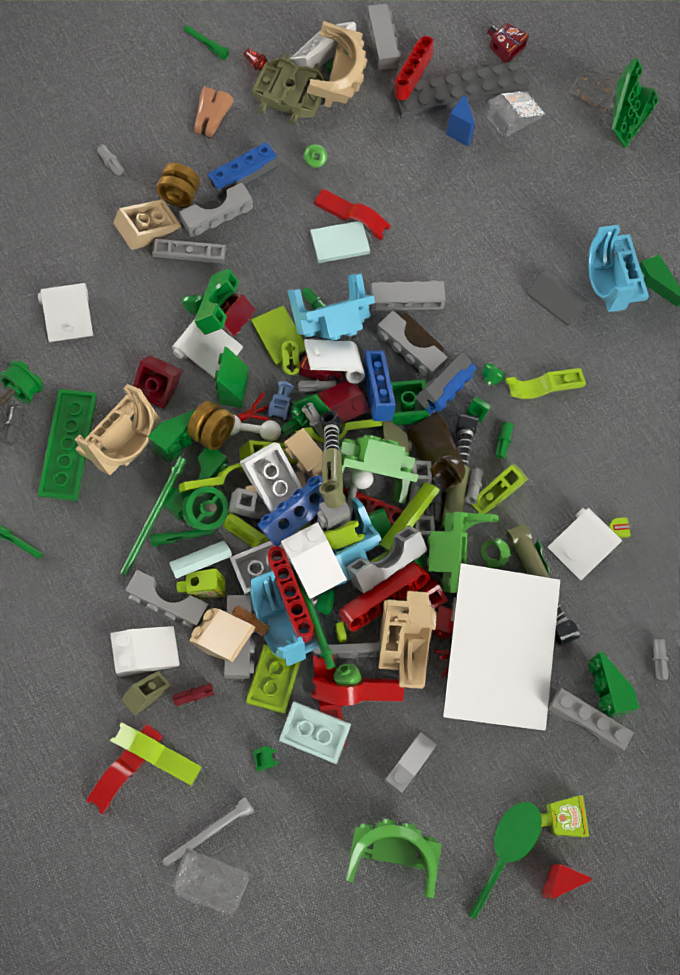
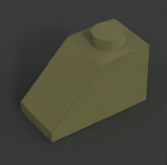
[381,421,412,453]
[121,671,172,715]

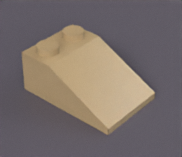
[113,199,181,250]
[284,428,323,477]
[189,607,255,662]

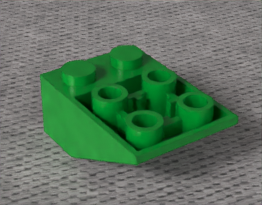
[214,347,249,408]
[148,409,196,464]
[588,652,639,718]

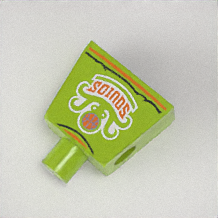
[177,569,226,599]
[541,795,589,838]

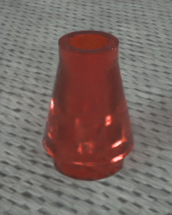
[244,48,268,71]

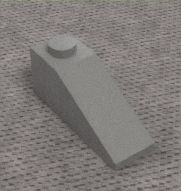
[384,732,437,795]

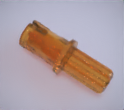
[232,606,270,637]

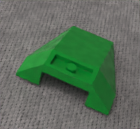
[612,58,659,148]

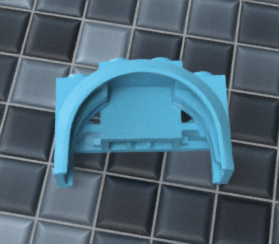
[588,225,649,312]
[287,274,375,341]
[291,498,381,586]
[251,571,320,666]

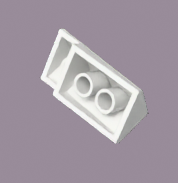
[290,22,356,68]

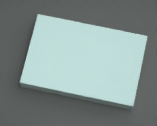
[311,221,370,263]
[169,541,232,578]
[279,701,351,764]

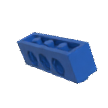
[363,351,396,421]
[257,474,325,546]

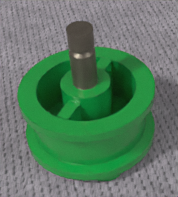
[0,361,43,406]
[182,487,229,530]

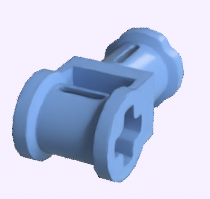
[268,381,294,420]

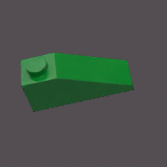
[639,254,680,307]

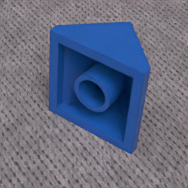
[446,96,475,146]

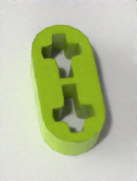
[280,340,300,375]

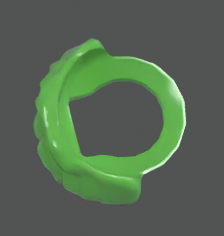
[481,539,511,569]

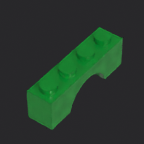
[194,268,239,335]
[162,447,228,520]

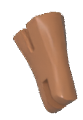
[194,87,233,138]

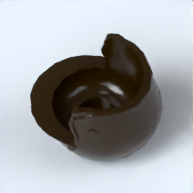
[430,456,465,491]

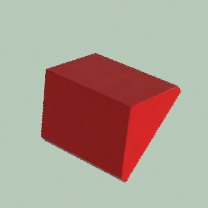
[542,864,592,899]

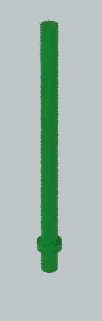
[120,456,186,576]
[288,558,335,669]

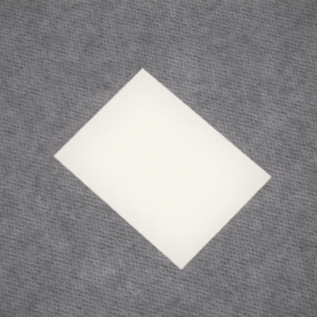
[443,563,560,731]

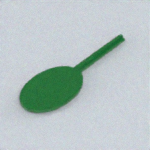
[469,802,542,920]

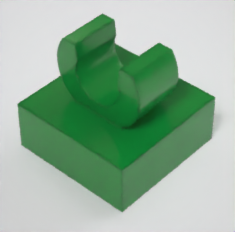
[466,396,491,422]
[253,746,279,772]

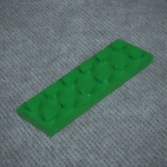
[38,389,97,501]

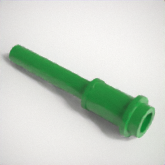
[184,25,229,60]
[0,524,43,560]
[150,529,214,548]

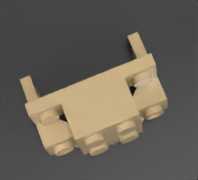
[307,21,367,107]
[75,384,161,475]
[378,591,436,688]

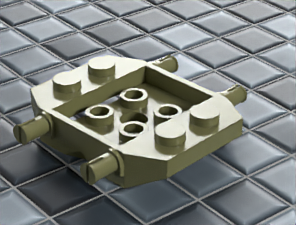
[252,53,326,125]

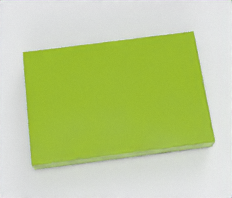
[251,305,306,366]
[246,644,301,714]

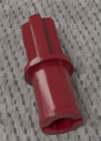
[173,683,214,706]

